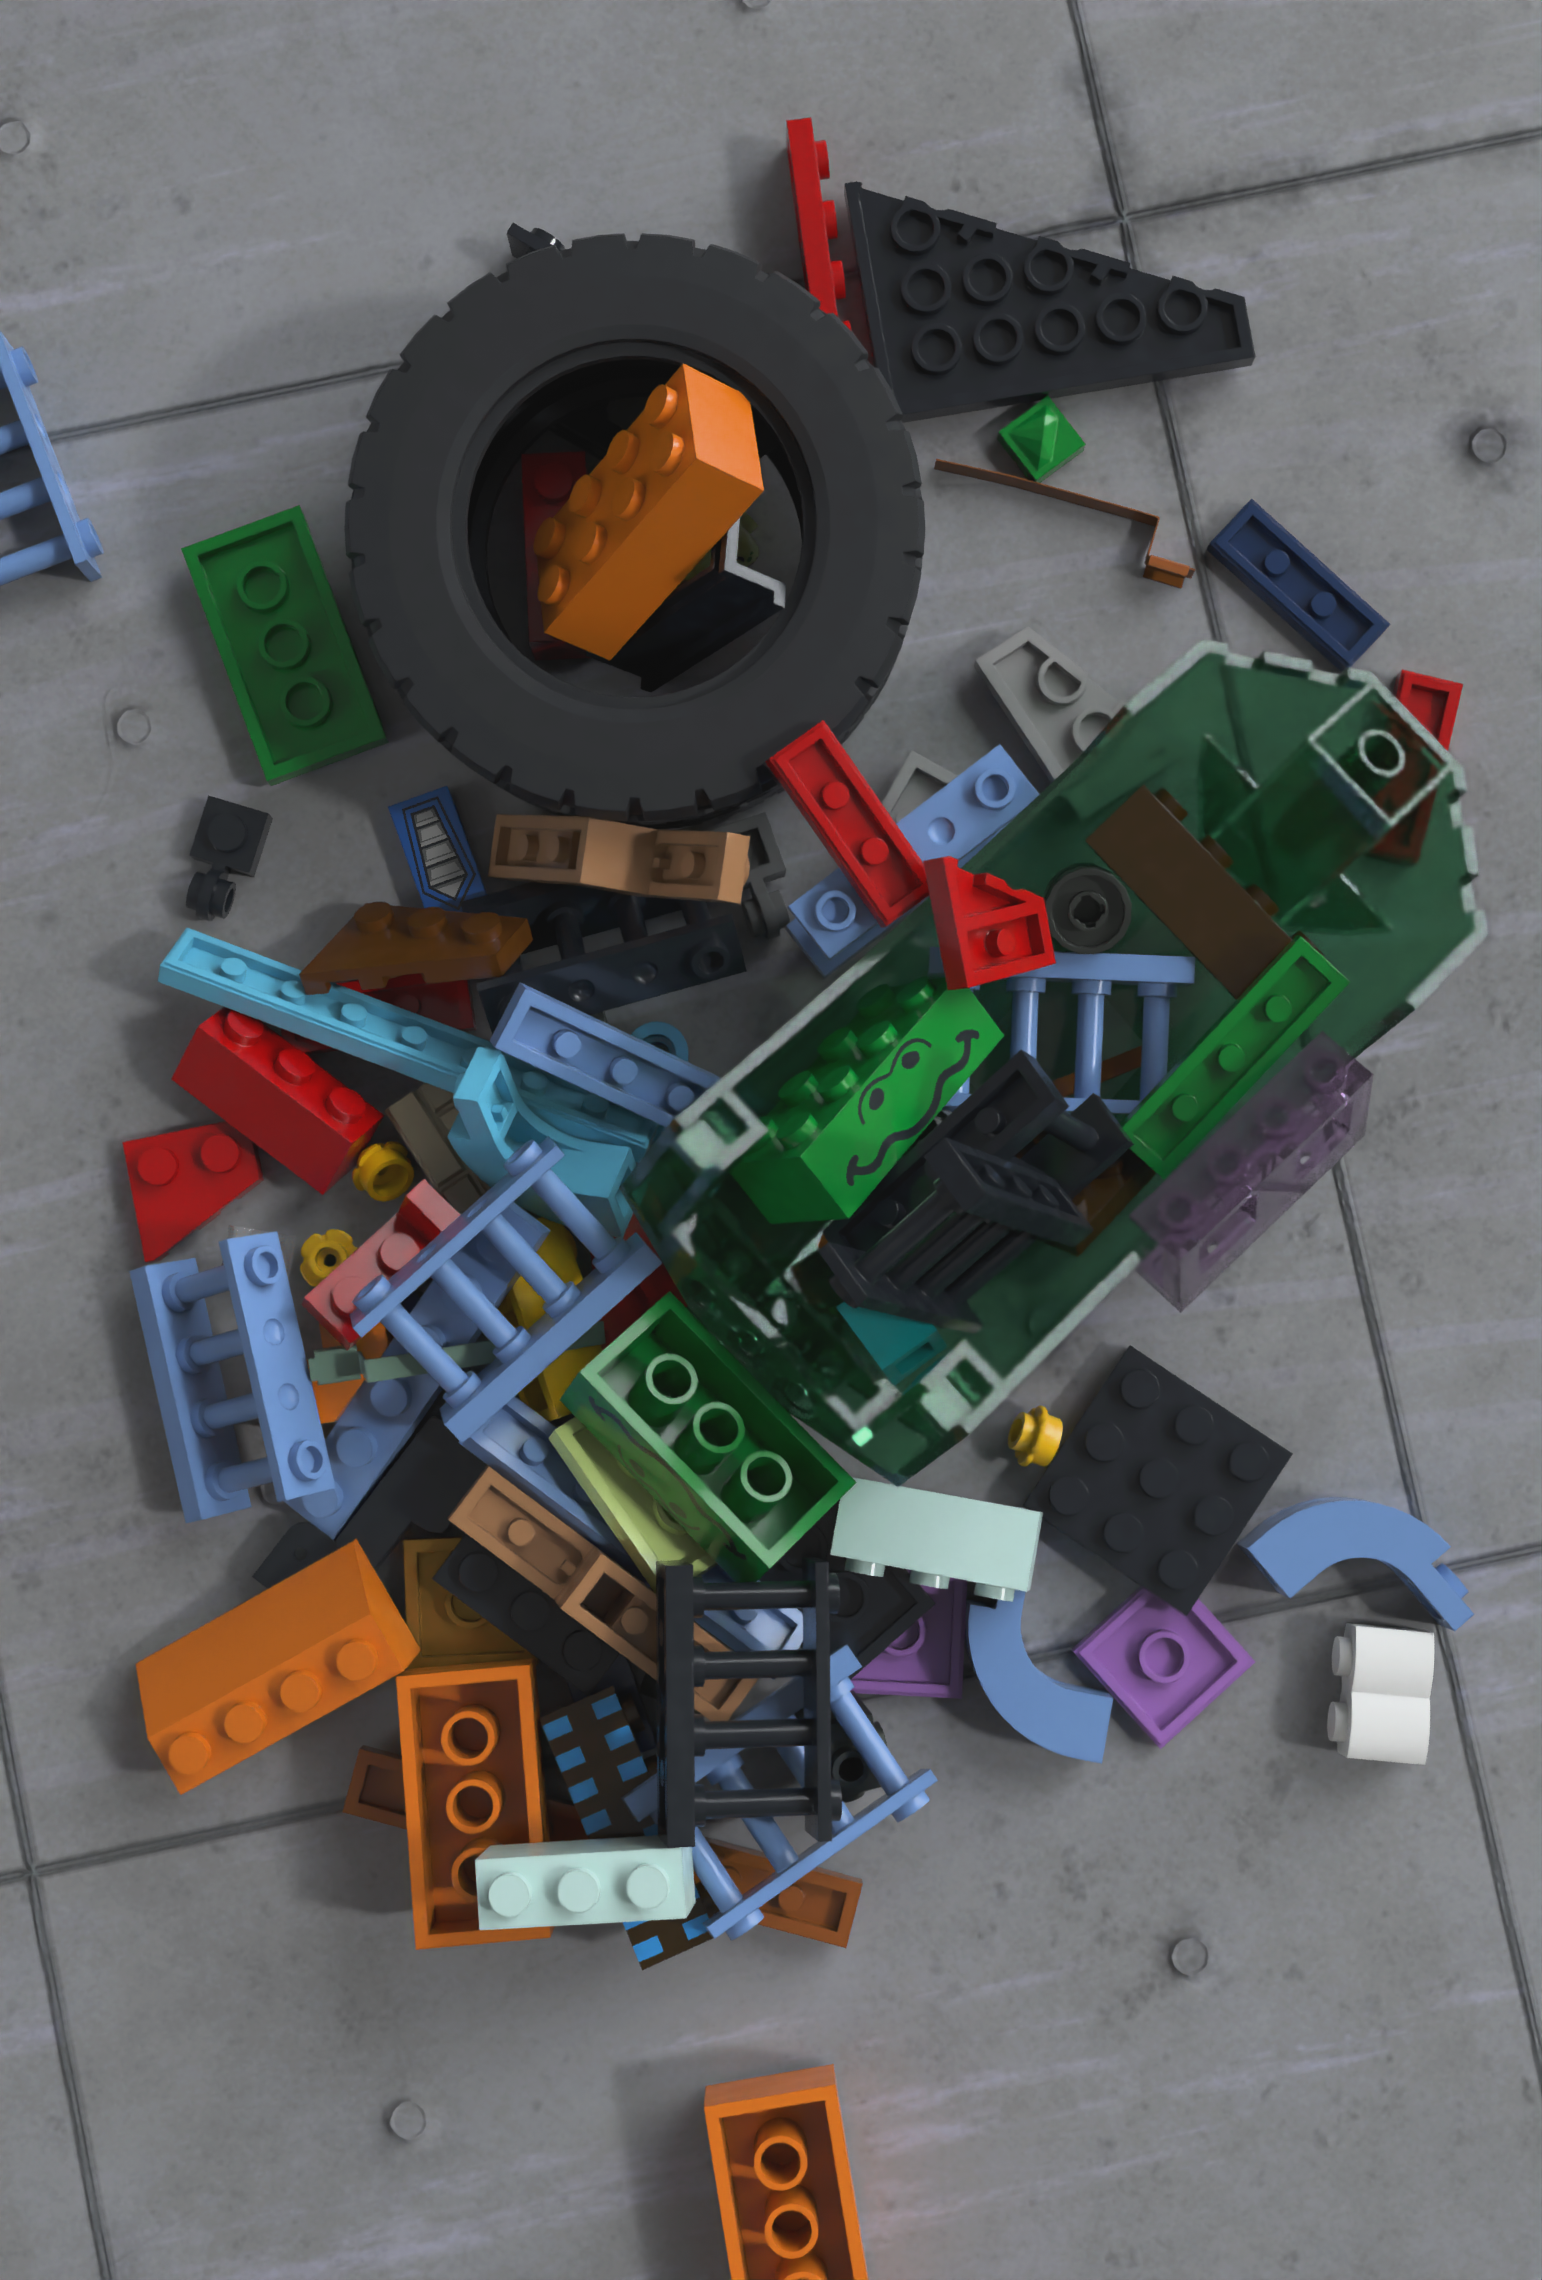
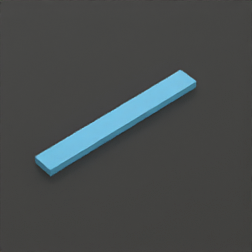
[158,928,660,1164]

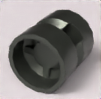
[1043,863,1132,954]

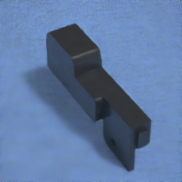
[252,1415,487,1588]

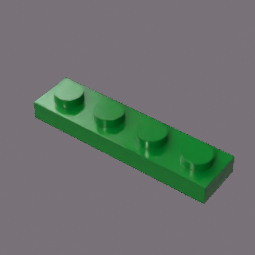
[1120,935,1350,1180]

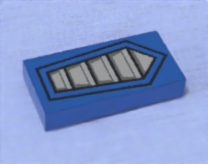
[388,786,487,912]

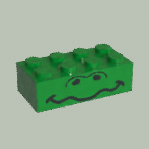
[723,976,1004,1224]
[560,1291,857,1582]

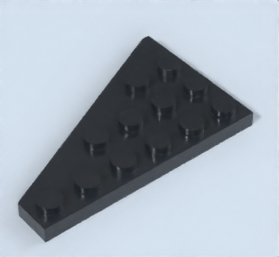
[844,181,1256,423]

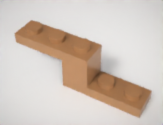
[488,814,750,904]
[447,1465,759,1721]

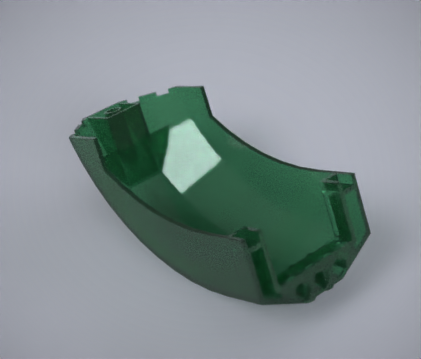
[619,639,1488,1487]

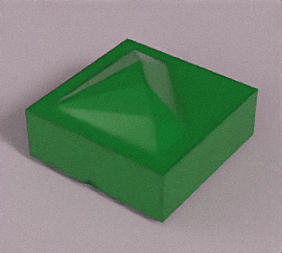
[997,396,1086,483]

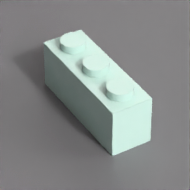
[830,1477,1043,1602]
[475,1835,696,1930]

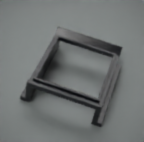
[586,407,786,693]

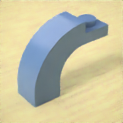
[1237,1497,1474,1631]
[965,1590,1113,1764]

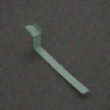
[308,1321,606,1385]

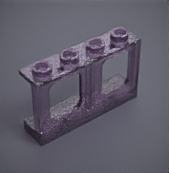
[1129,1031,1374,1313]

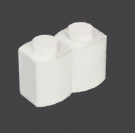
[1327,1623,1434,1765]

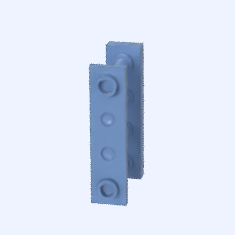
[0,331,104,586]
[786,744,1041,979]
[927,947,1195,1114]
[350,1136,662,1443]
[129,1231,336,1523]
[621,1644,938,1941]

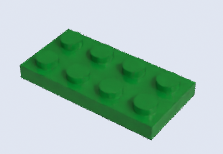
[181,505,389,786]

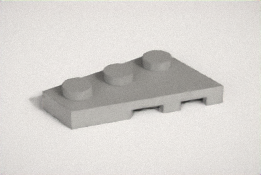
[974,627,1185,822]

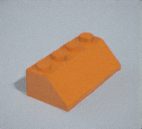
[136,1538,422,1795]

